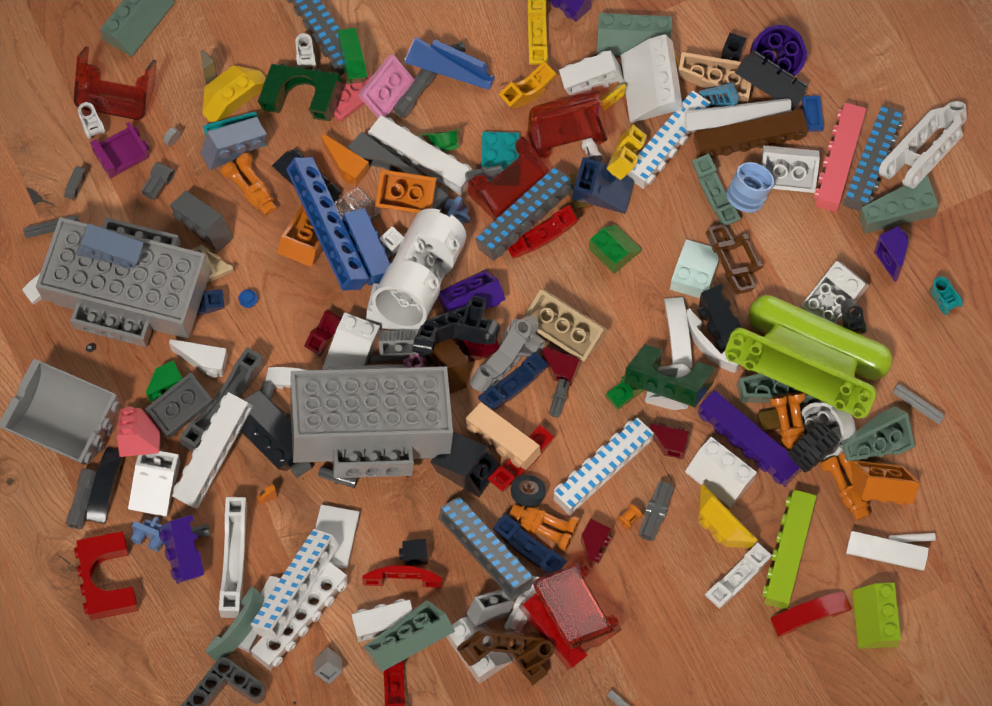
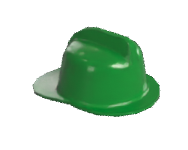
[418,128,462,152]

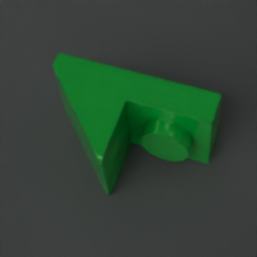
[605,376,644,410]

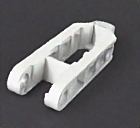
[879,101,967,189]

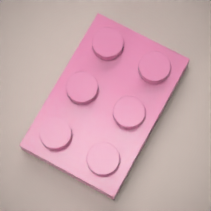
[358,55,415,118]

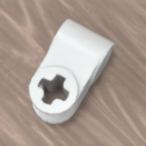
[295,33,316,69]
[78,102,106,140]

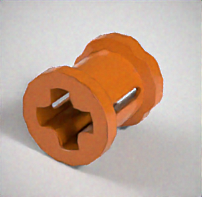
[617,504,643,530]

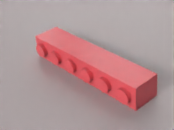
[814,103,866,212]

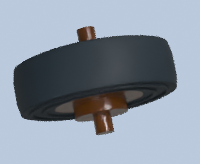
[510,475,546,506]

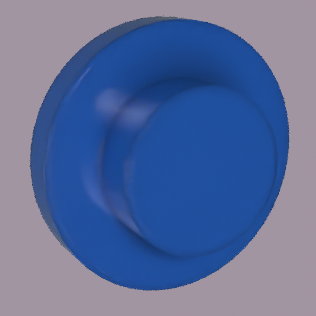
[238,290,258,308]

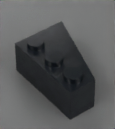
[697,284,742,352]

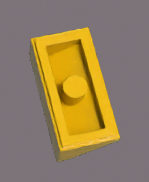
[590,84,626,115]

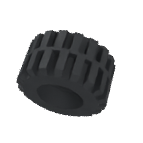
[788,422,840,473]

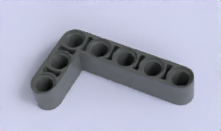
[181,658,266,706]

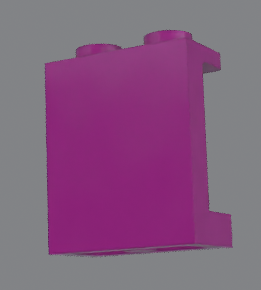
[90,122,150,179]

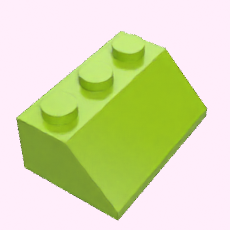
[852,583,901,649]

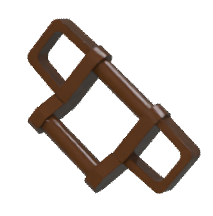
[706,224,763,294]

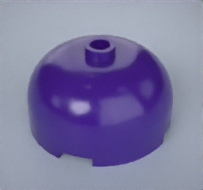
[750,25,807,76]

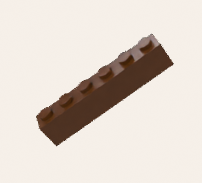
[693,109,808,159]

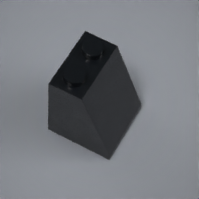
[430,432,500,498]

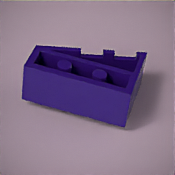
[159,515,204,584]

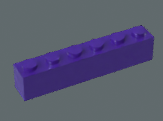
[698,390,801,487]

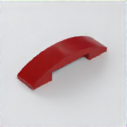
[508,205,578,259]
[488,425,555,492]
[362,565,442,588]
[770,592,851,637]
[384,661,405,706]

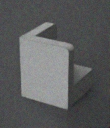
[314,647,343,684]

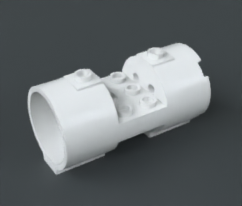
[369,209,467,329]

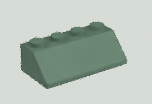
[100,0,175,57]
[597,13,672,57]

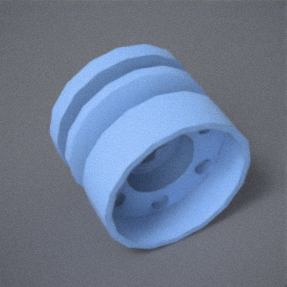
[726,162,774,213]

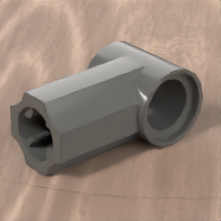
[141,162,175,200]

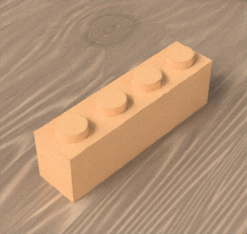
[465,402,541,470]

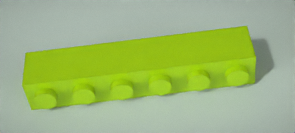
[762,490,817,610]

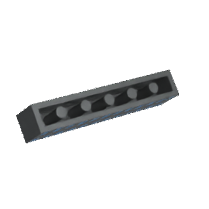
[287,0,345,76]
[843,105,904,211]
[475,167,574,261]
[438,497,534,600]

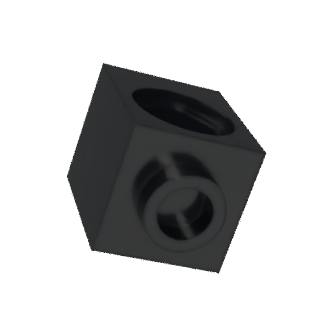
[721,32,747,62]
[399,539,428,566]

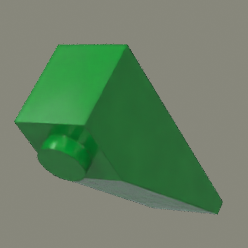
[337,28,367,84]

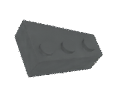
[170,191,233,253]

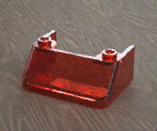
[74,46,157,120]

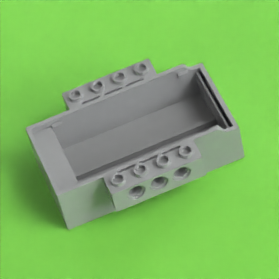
[36,217,211,347]
[290,364,453,478]

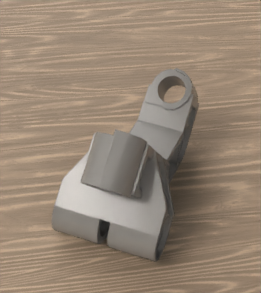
[470,316,546,392]

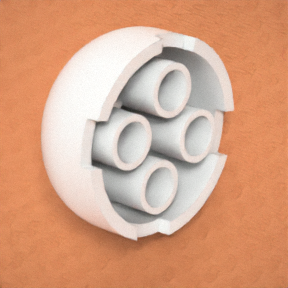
[801,400,856,460]

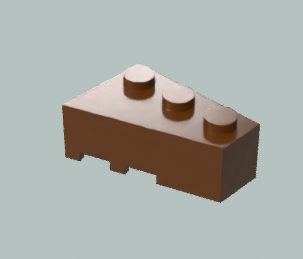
[425,339,469,394]

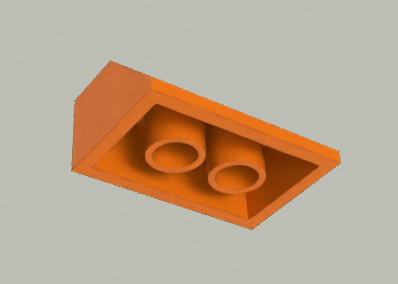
[851,460,920,505]

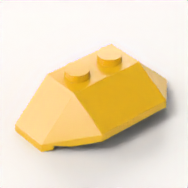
[202,65,266,123]
[698,484,758,548]

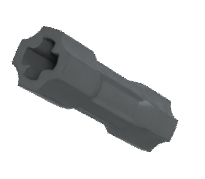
[393,68,436,118]
[65,469,97,530]

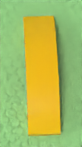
[527,0,548,65]

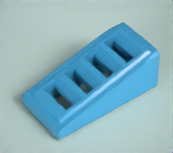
[699,82,740,107]

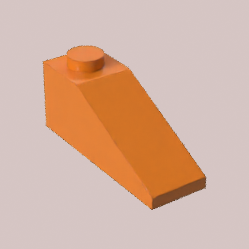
[321,133,369,186]

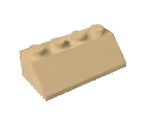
[523,289,609,362]

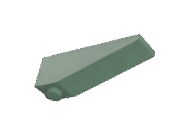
[842,406,915,461]

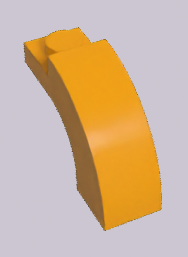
[498,61,558,108]

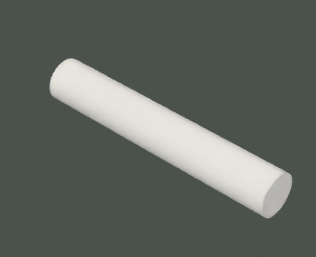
[888,533,936,542]

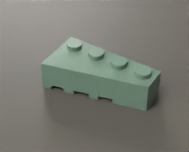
[859,175,939,234]
[736,374,820,403]
[363,600,455,672]

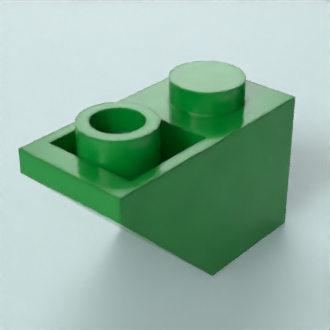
[146,360,182,402]

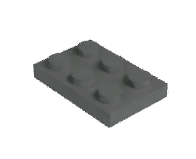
[145,372,214,438]

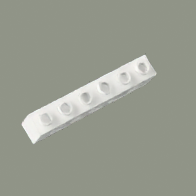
[251,562,348,671]

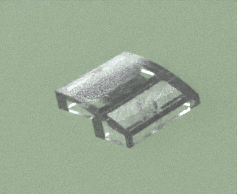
[334,186,382,221]

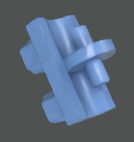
[445,196,471,224]
[131,517,165,552]

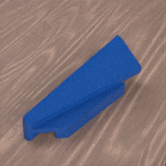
[404,37,495,90]

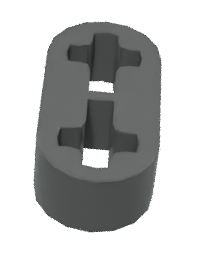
[64,166,87,200]

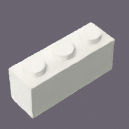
[351,599,413,642]

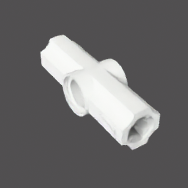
[504,576,547,632]

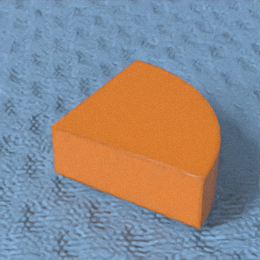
[257,484,277,505]

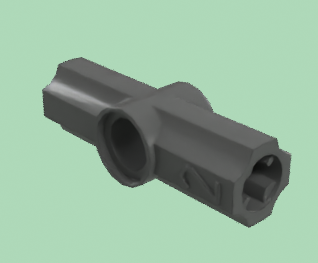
[638,482,674,541]

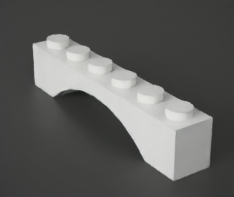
[219,497,247,618]

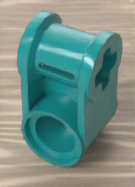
[930,276,963,315]

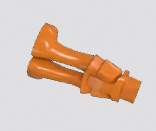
[221,152,277,216]
[769,392,806,452]
[820,453,870,521]
[509,504,580,552]

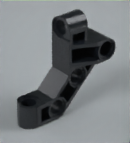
[412,296,500,356]

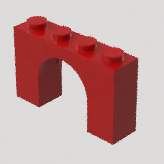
[74,531,138,620]

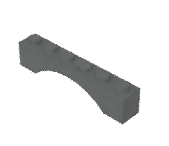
[347,132,448,212]
[179,347,265,452]

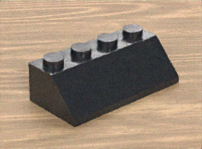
[240,390,294,471]

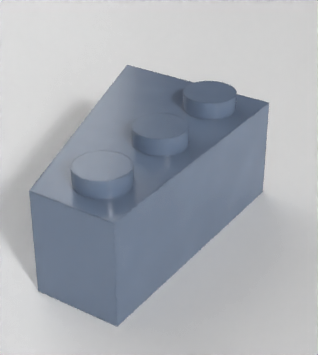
[200,117,267,170]
[76,223,144,269]

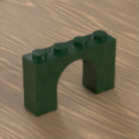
[258,64,344,121]
[624,344,715,407]

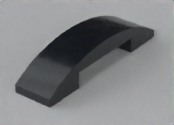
[86,447,125,524]

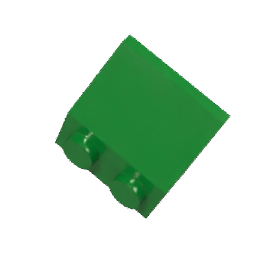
[589,225,642,274]

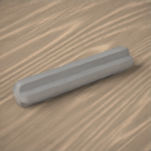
[893,384,945,424]

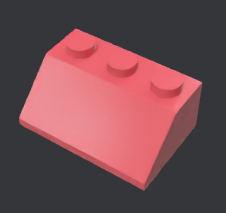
[117,407,161,457]

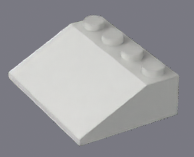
[620,34,683,123]

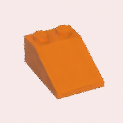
[375,170,437,214]
[277,205,323,267]

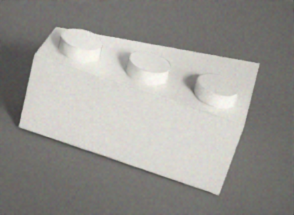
[559,51,624,96]

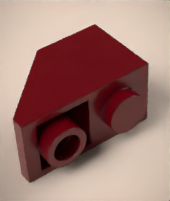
[542,347,580,386]
[650,423,689,460]
[581,518,613,568]

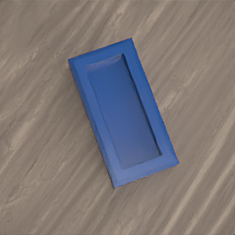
[801,96,824,132]

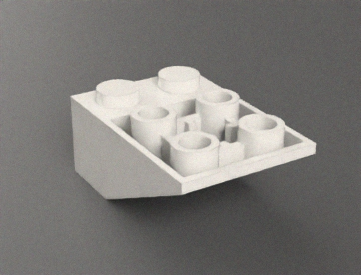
[801,261,870,324]
[128,451,181,517]

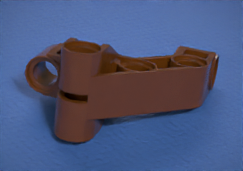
[457,629,554,686]

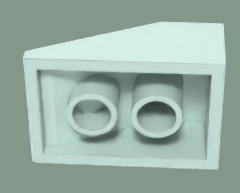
[670,239,719,298]

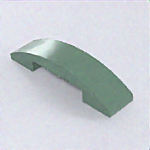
[692,154,741,226]
[205,587,264,661]

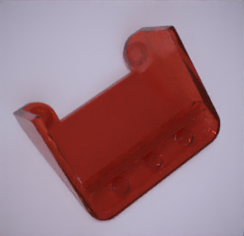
[527,91,608,159]
[468,136,549,220]
[533,562,622,649]

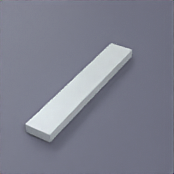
[685,98,791,131]

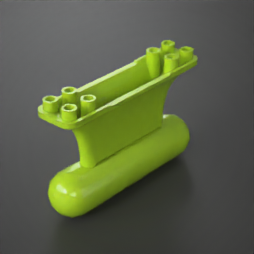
[725,295,892,419]

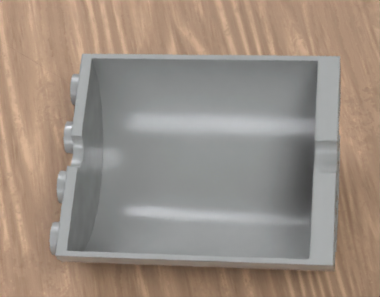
[0,359,120,465]

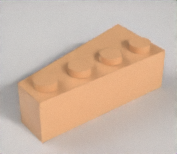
[678,52,751,104]

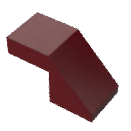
[304,309,342,356]
[458,339,500,362]

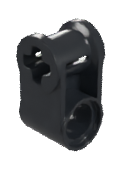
[841,299,867,334]

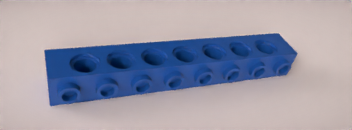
[286,157,369,291]

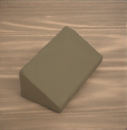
[200,49,217,85]

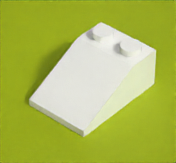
[322,313,380,370]

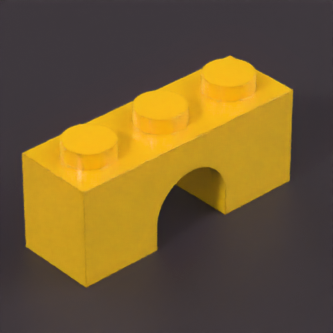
[607,125,647,180]

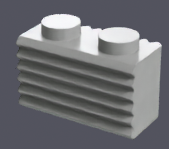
[379,329,418,357]
[467,589,515,626]

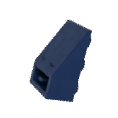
[571,157,634,214]

